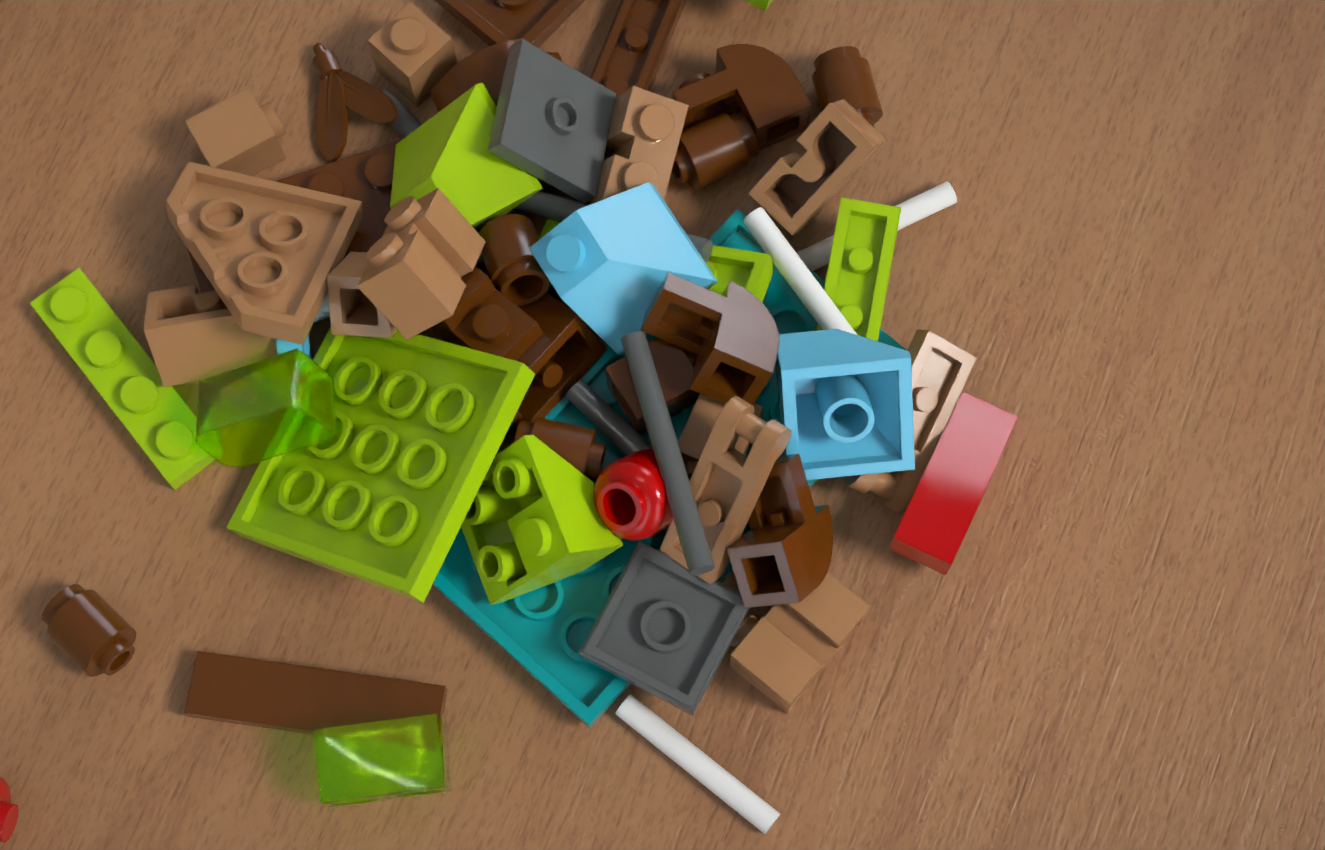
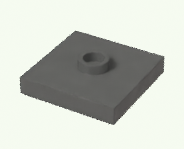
[487,39,616,202]
[579,542,749,716]

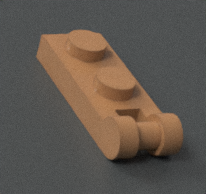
[843,329,977,512]
[659,396,792,584]

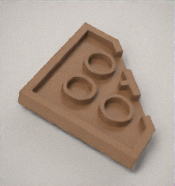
[166,161,362,345]

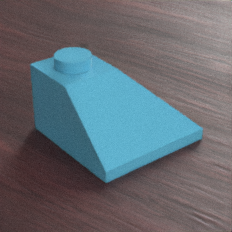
[529,182,718,356]
[776,329,915,480]

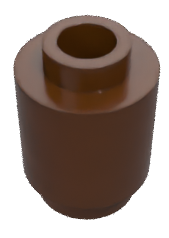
[812,46,883,127]
[672,112,759,190]
[479,214,549,306]
[513,417,606,481]
[42,584,136,677]

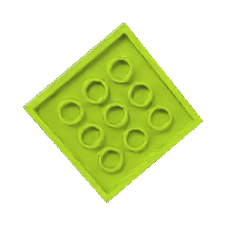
[226,326,535,603]

